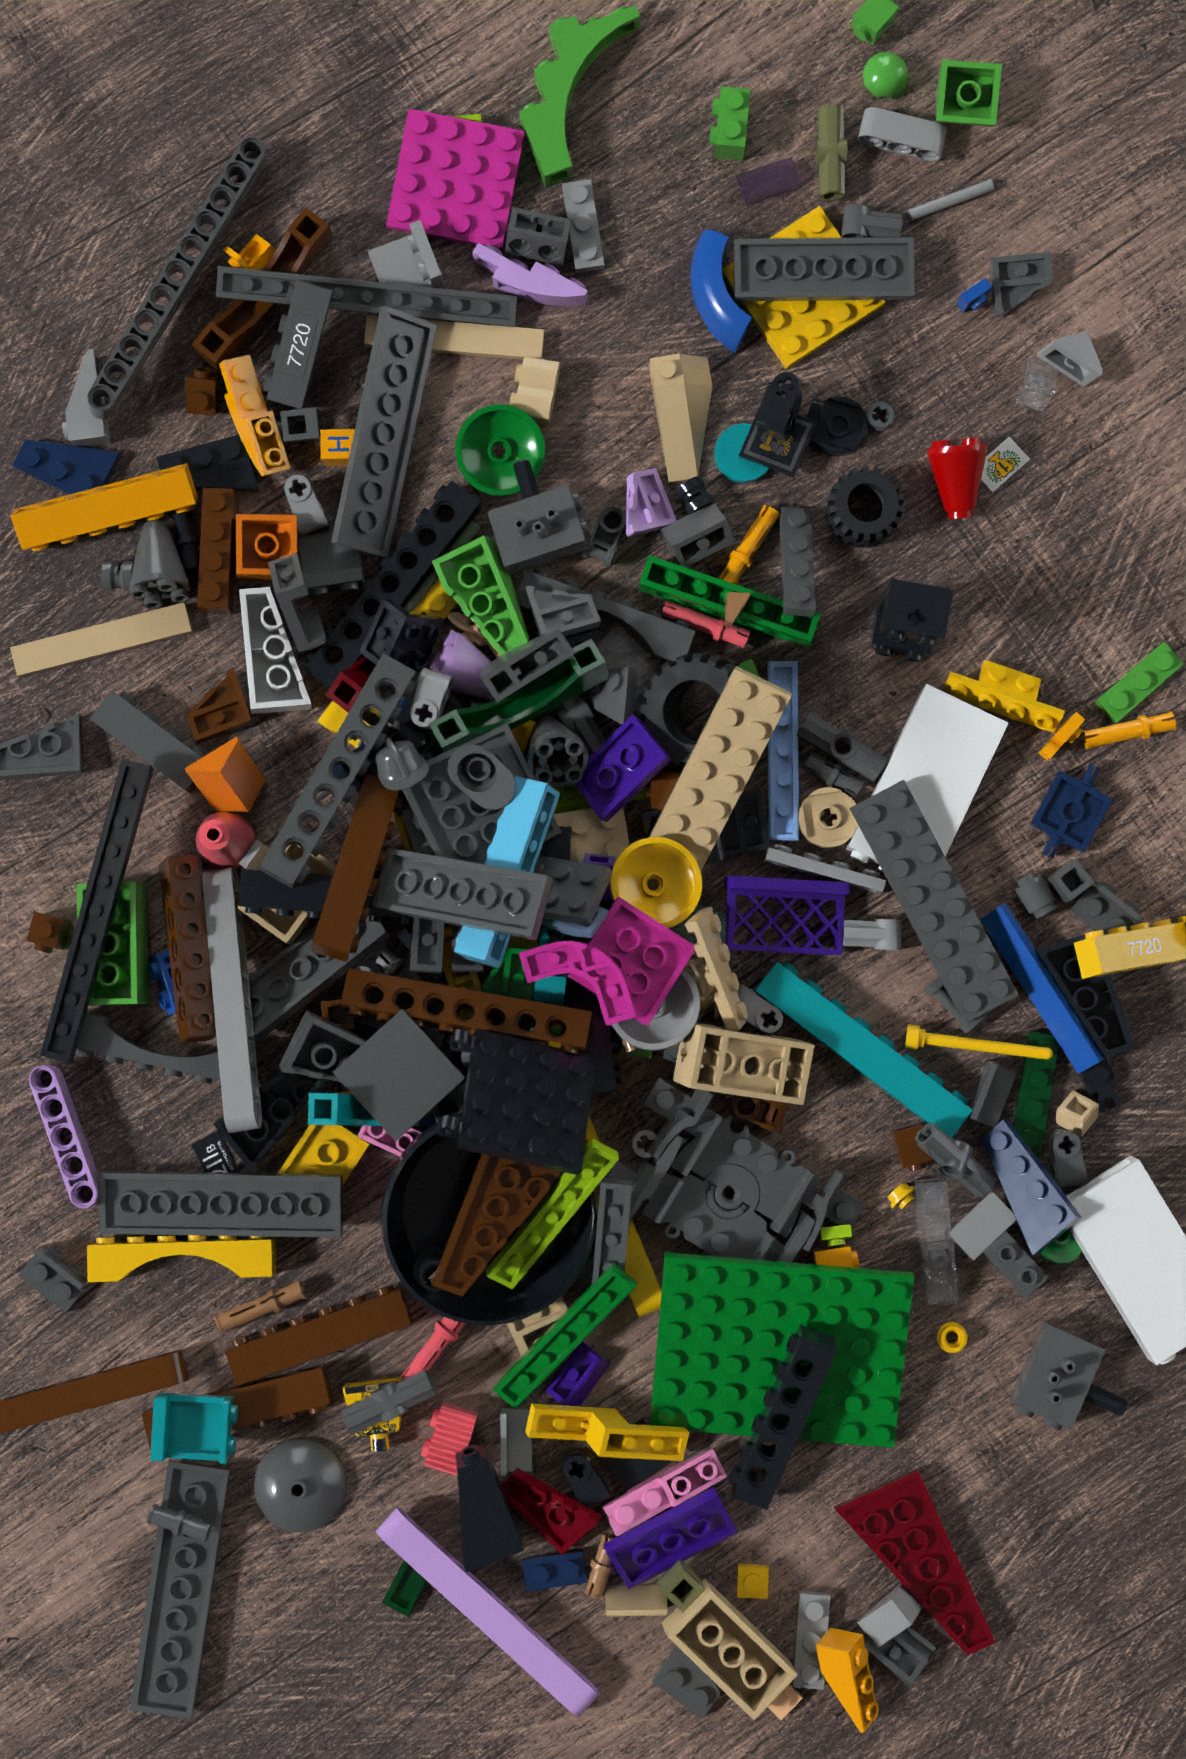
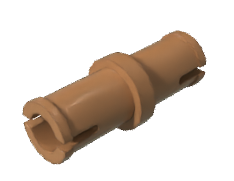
[584,1532,617,1599]

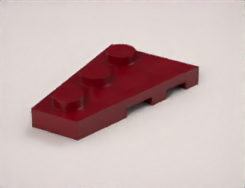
[501,1468,602,1555]

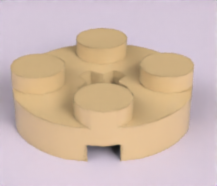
[798,787,858,848]

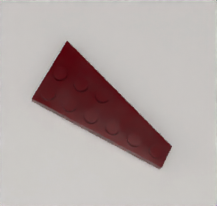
[833,1469,996,1655]

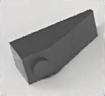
[480,627,575,703]

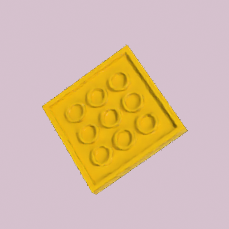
[722,206,886,370]

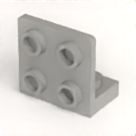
[368,220,444,288]

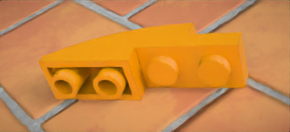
[219,354,291,476]

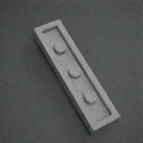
[764,845,886,894]

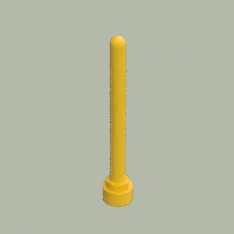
[905,1024,1053,1060]

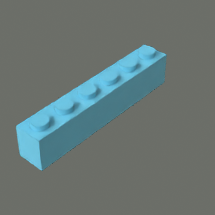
[454,776,560,968]

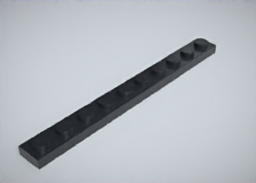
[40,759,154,1063]

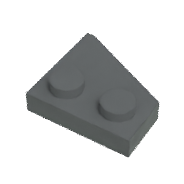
[990,252,1053,317]
[583,666,637,724]
[652,1645,721,1719]

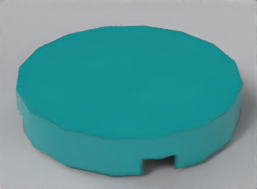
[714,423,769,484]

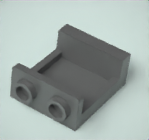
[268,553,327,652]

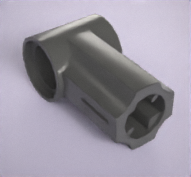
[841,204,902,238]

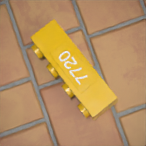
[1074,919,1186,979]

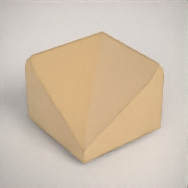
[1056,1090,1099,1137]

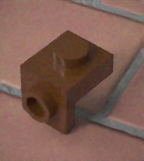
[185,367,220,416]

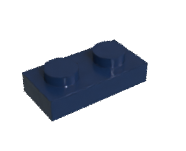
[522,1549,587,1592]

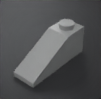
[62,349,111,447]

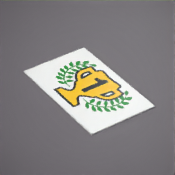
[981,437,1030,492]

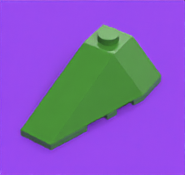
[432,536,530,656]

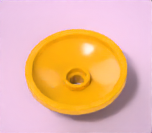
[610,837,702,928]

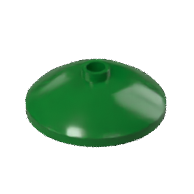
[455,404,545,496]

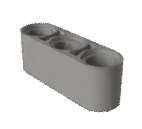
[857,107,948,161]

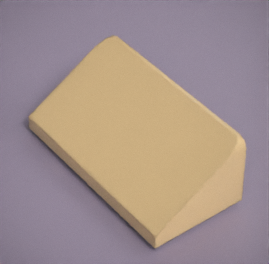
[605,1584,668,1617]

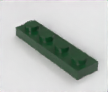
[1013,1032,1059,1157]

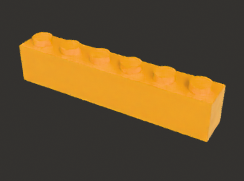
[10,463,198,552]

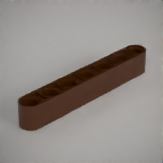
[0,1350,189,1434]

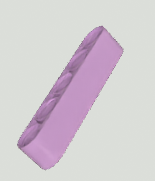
[29,1065,99,1209]

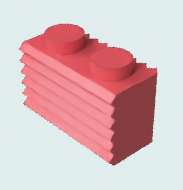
[421,1402,478,1476]

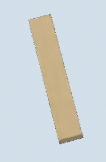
[364,315,544,360]
[10,602,193,678]

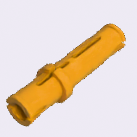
[718,505,780,584]
[1082,711,1176,750]

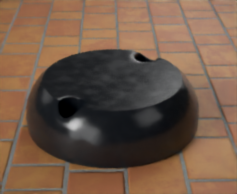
[380,1112,597,1326]

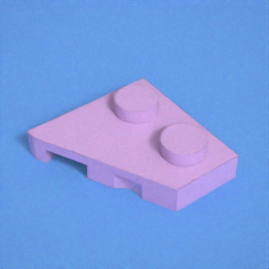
[626,468,677,537]

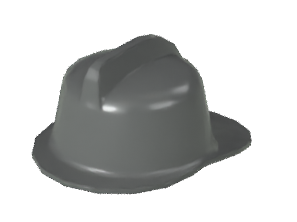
[376,737,429,790]
[447,744,516,810]

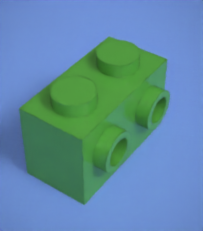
[709,86,751,161]

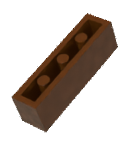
[197,488,239,615]

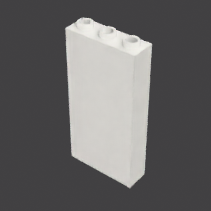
[846,684,1008,872]
[1066,1156,1186,1365]

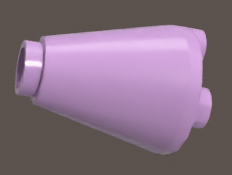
[430,630,495,701]

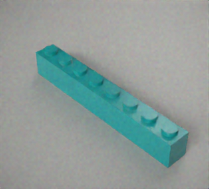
[754,961,973,1138]

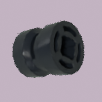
[675,476,715,515]

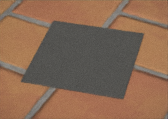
[333,1009,465,1141]

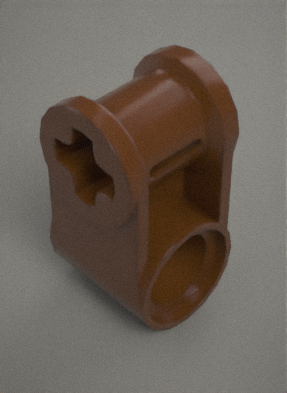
[730,1095,791,1134]

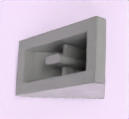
[1037,331,1103,387]
[857,1583,922,1648]

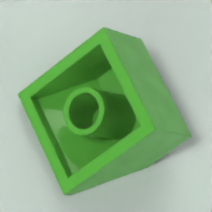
[936,60,1002,127]

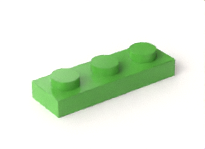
[1095,642,1184,724]

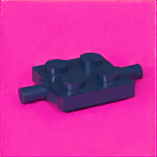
[1029,764,1113,860]

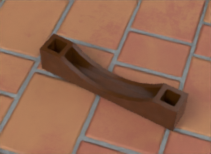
[192,207,333,373]

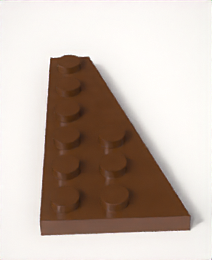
[432,1139,589,1296]

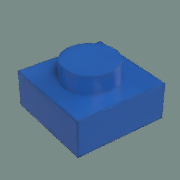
[956,278,992,313]

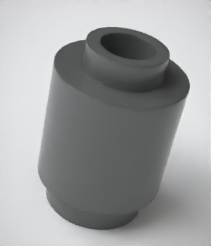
[1014,872,1057,919]

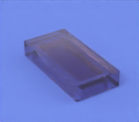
[736,157,802,206]

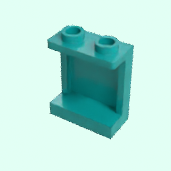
[150,1393,238,1464]

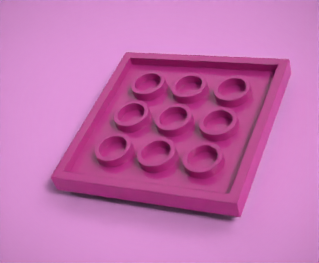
[386,109,525,251]

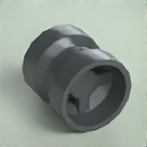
[101,560,134,591]

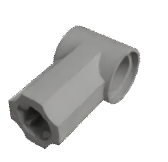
[843,919,902,951]

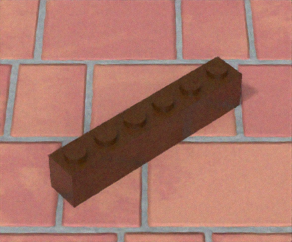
[311,773,405,962]
[225,1284,414,1386]
[141,1363,333,1450]

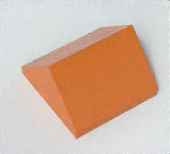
[184,736,266,812]

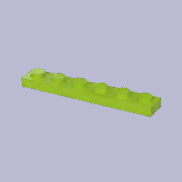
[486,1138,619,1289]

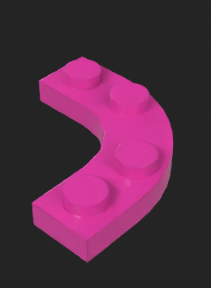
[519,941,637,1026]

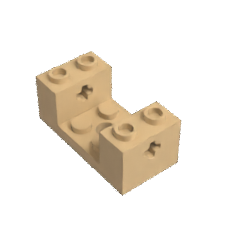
[673,1022,814,1105]

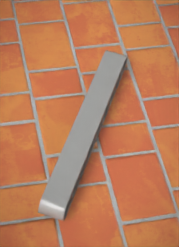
[202,866,262,1133]

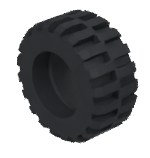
[640,654,747,768]

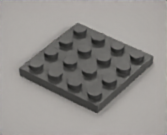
[402,723,562,864]

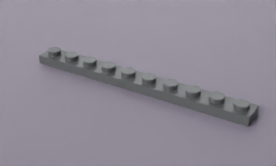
[216,266,517,327]

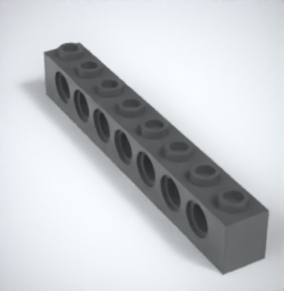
[259,653,417,888]

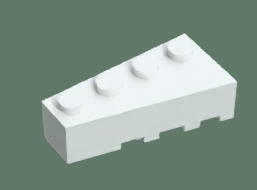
[239,587,312,714]

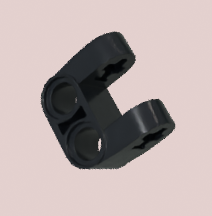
[755,372,803,442]

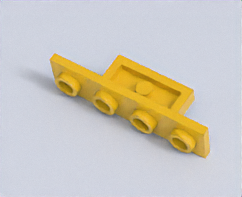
[941,660,1065,733]

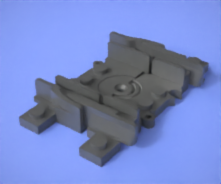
[598,1077,864,1263]

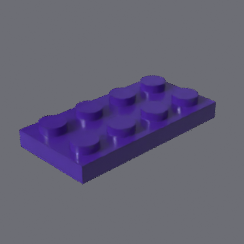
[603,1487,738,1589]

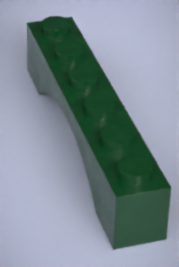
[429,639,609,753]

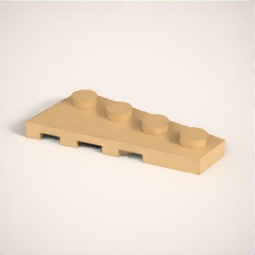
[685,907,748,1031]

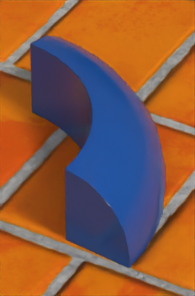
[690,230,752,353]

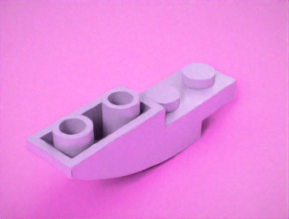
[472,242,588,306]

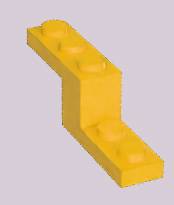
[525,1403,690,1461]

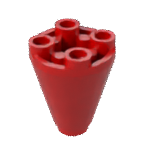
[927,437,987,519]

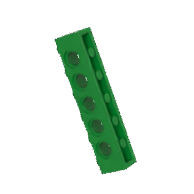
[638,555,821,648]

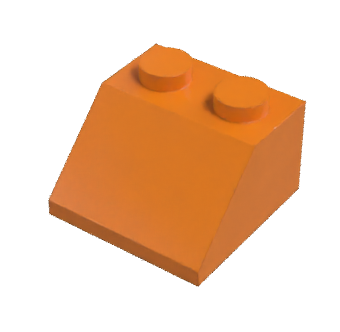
[236,514,297,581]

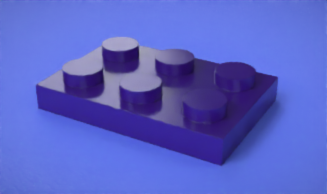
[574,714,672,822]

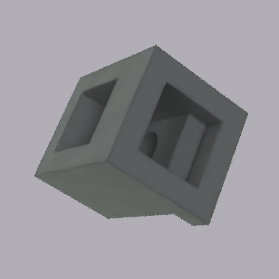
[277,407,323,444]

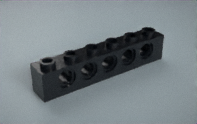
[729,1324,837,1510]

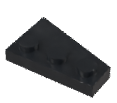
[157,434,260,493]

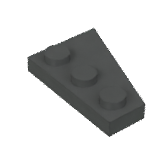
[0,713,83,780]

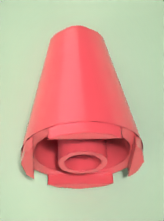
[195,811,255,869]

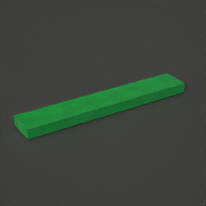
[493,1263,637,1409]

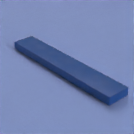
[979,903,1105,1074]

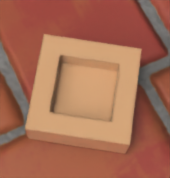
[768,1684,803,1720]

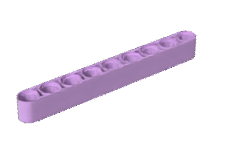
[376,1507,600,1718]

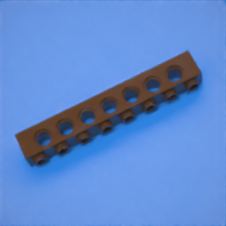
[340,968,592,1055]

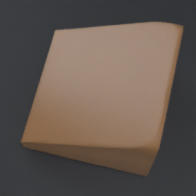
[725,592,751,628]

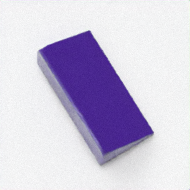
[545,1341,610,1406]

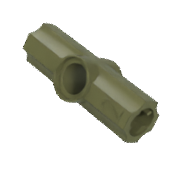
[815,105,848,201]

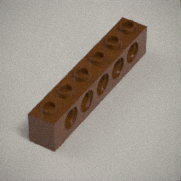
[158,855,216,1043]

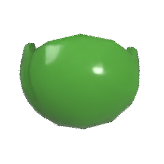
[862,52,909,100]

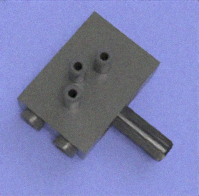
[487,459,591,575]
[1009,1321,1128,1431]

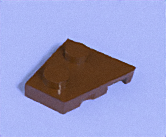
[186,669,254,744]

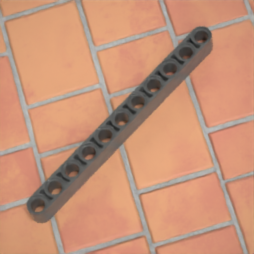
[87,136,266,419]

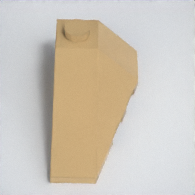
[649,354,712,484]

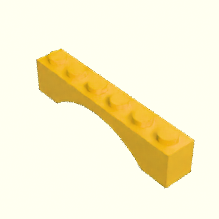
[87,1235,276,1282]

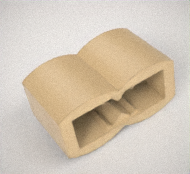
[509,356,560,426]

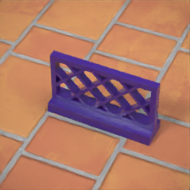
[724,876,849,955]

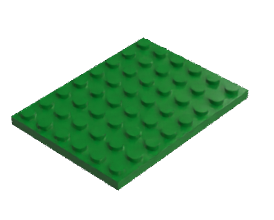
[649,1252,914,1448]

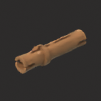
[214,1280,307,1334]

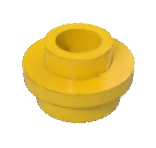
[887,1182,916,1210]
[936,1322,968,1353]

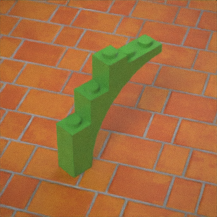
[519,5,640,187]

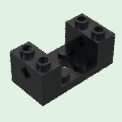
[868,578,954,662]

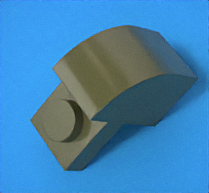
[657,1559,705,1612]

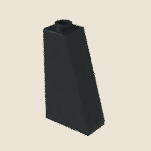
[455,1443,524,1572]

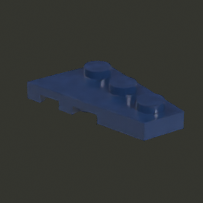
[12,439,121,495]

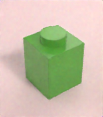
[850,0,899,46]

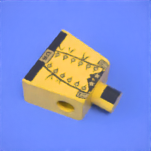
[343,1377,403,1452]

